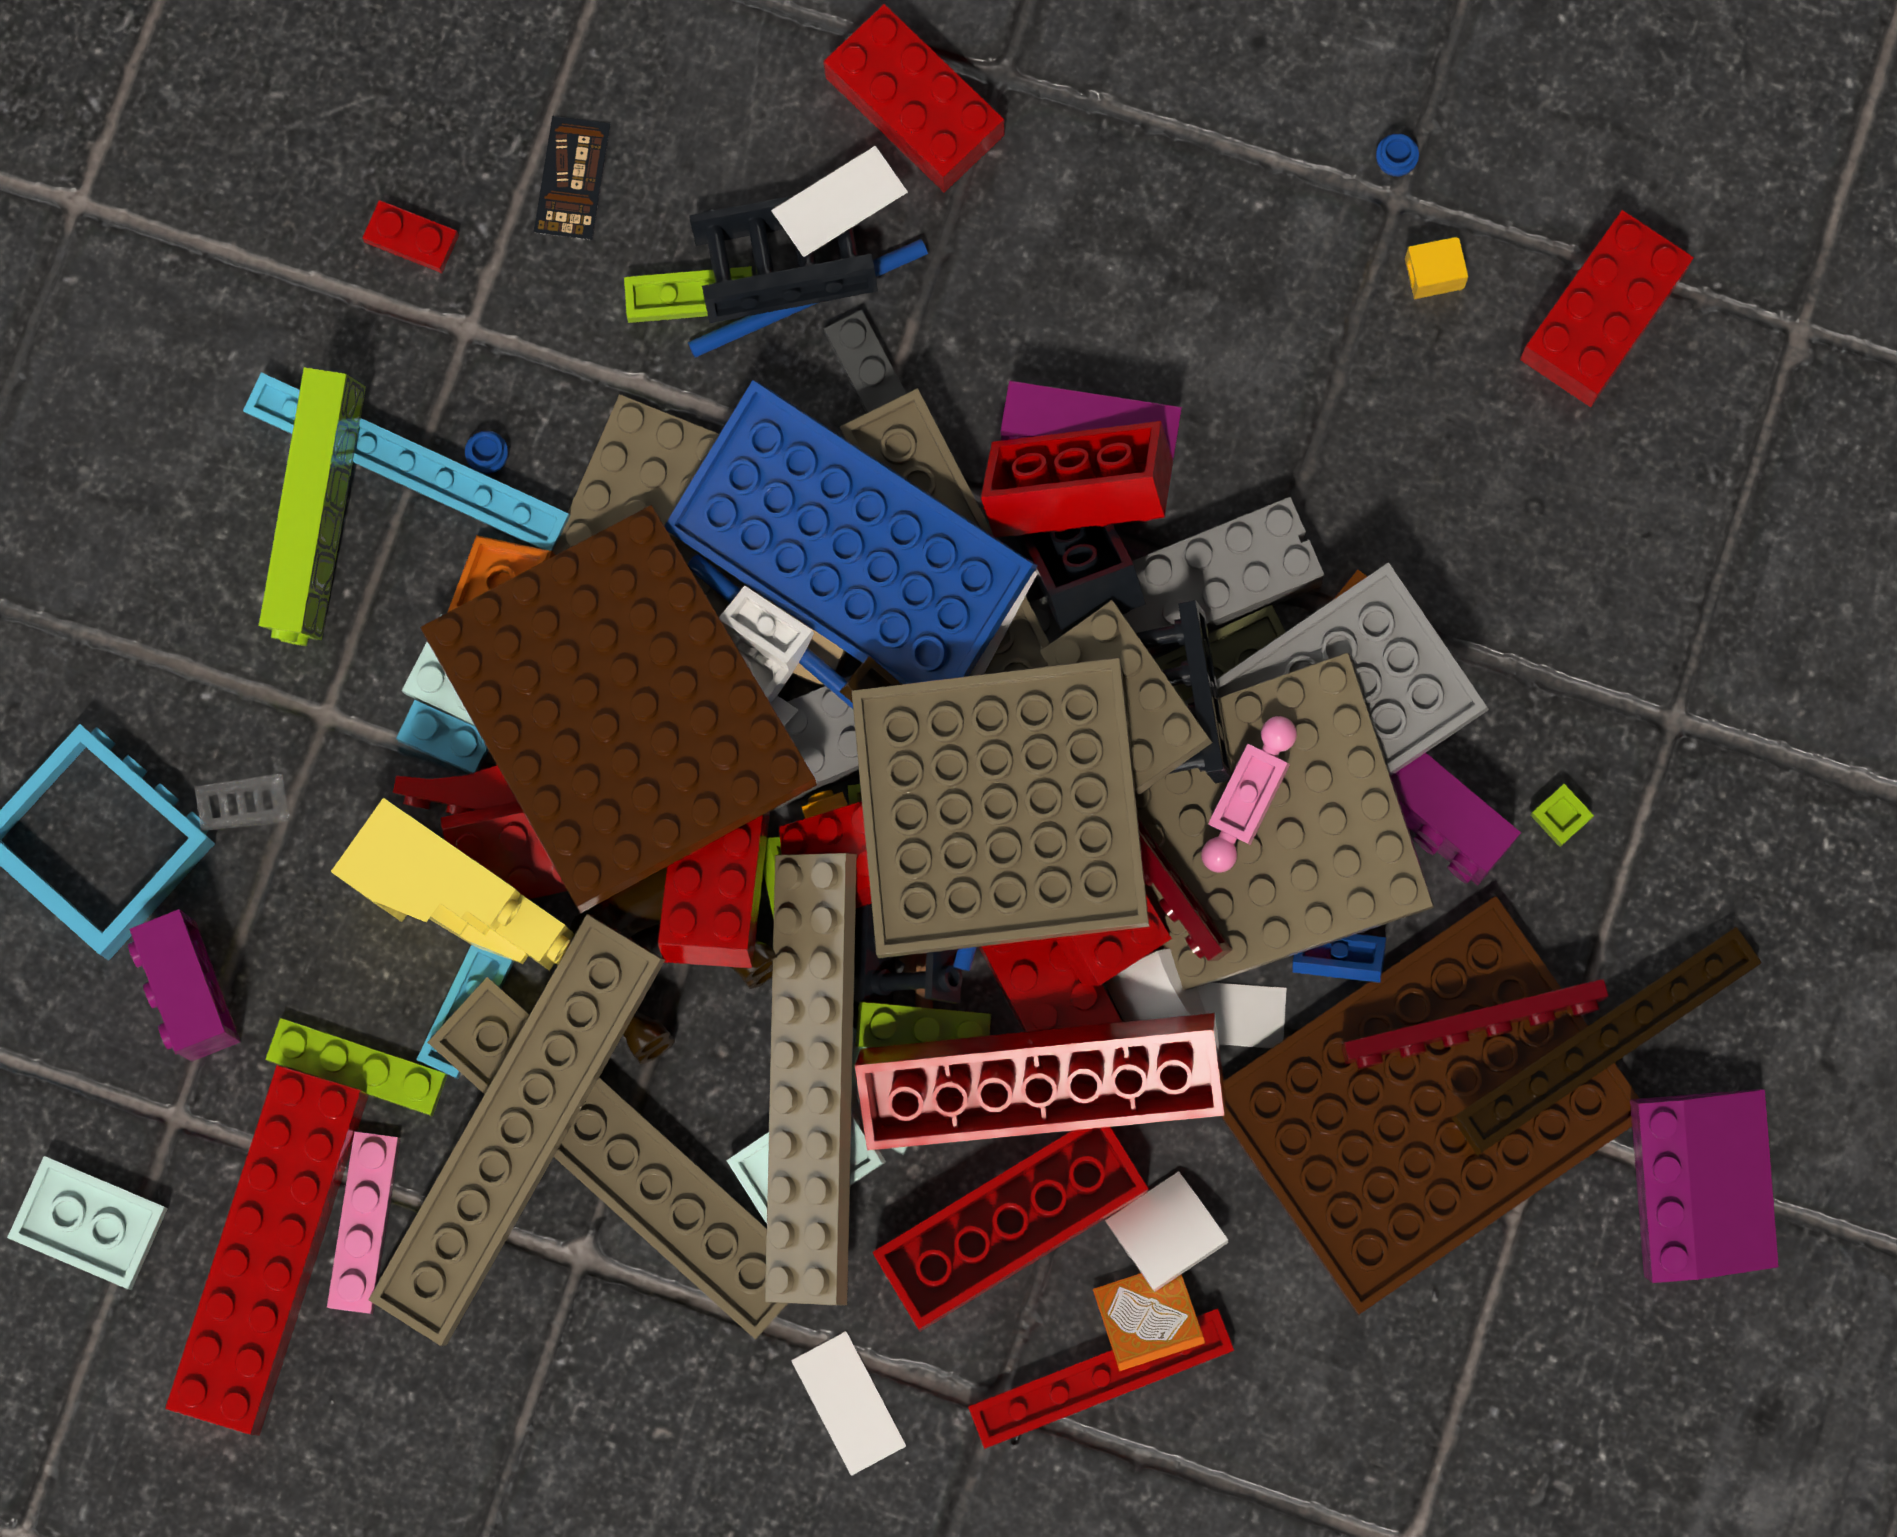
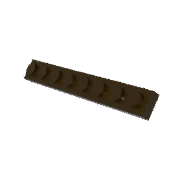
[1452,927,1762,1156]

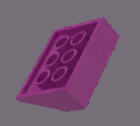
[1630,1089,1779,1283]

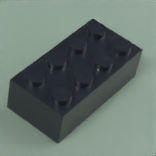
[1016,524,1146,635]

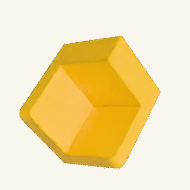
[1405,237,1468,299]

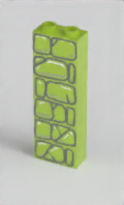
[259,367,366,646]

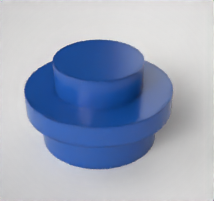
[1376,134,1419,176]
[465,431,508,474]

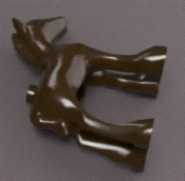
[570,867,777,1065]

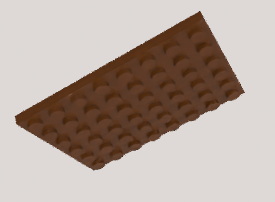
[420,505,817,913]
[1220,896,1640,1315]

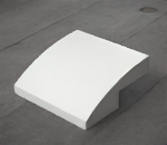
[719,586,814,704]
[1106,948,1206,1022]
[1105,1171,1228,1292]

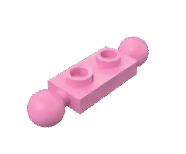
[1201,716,1297,873]

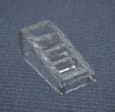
[195,774,289,831]

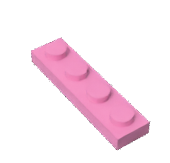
[327,1131,400,1314]

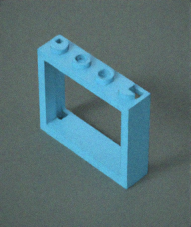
[0,724,215,960]

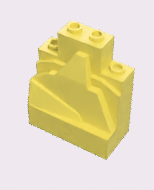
[331,798,575,971]

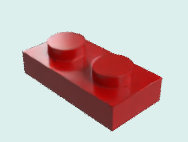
[362,200,459,273]

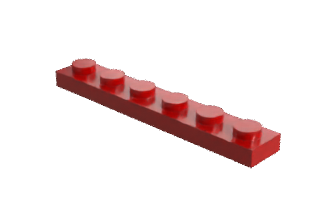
[968,1308,1234,1449]

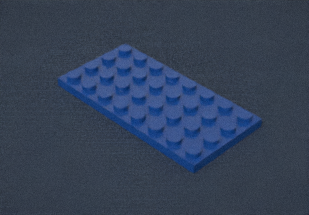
[664,380,1038,684]

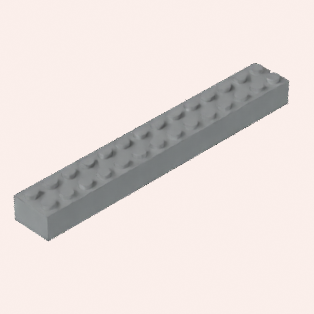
[770,497,1325,812]

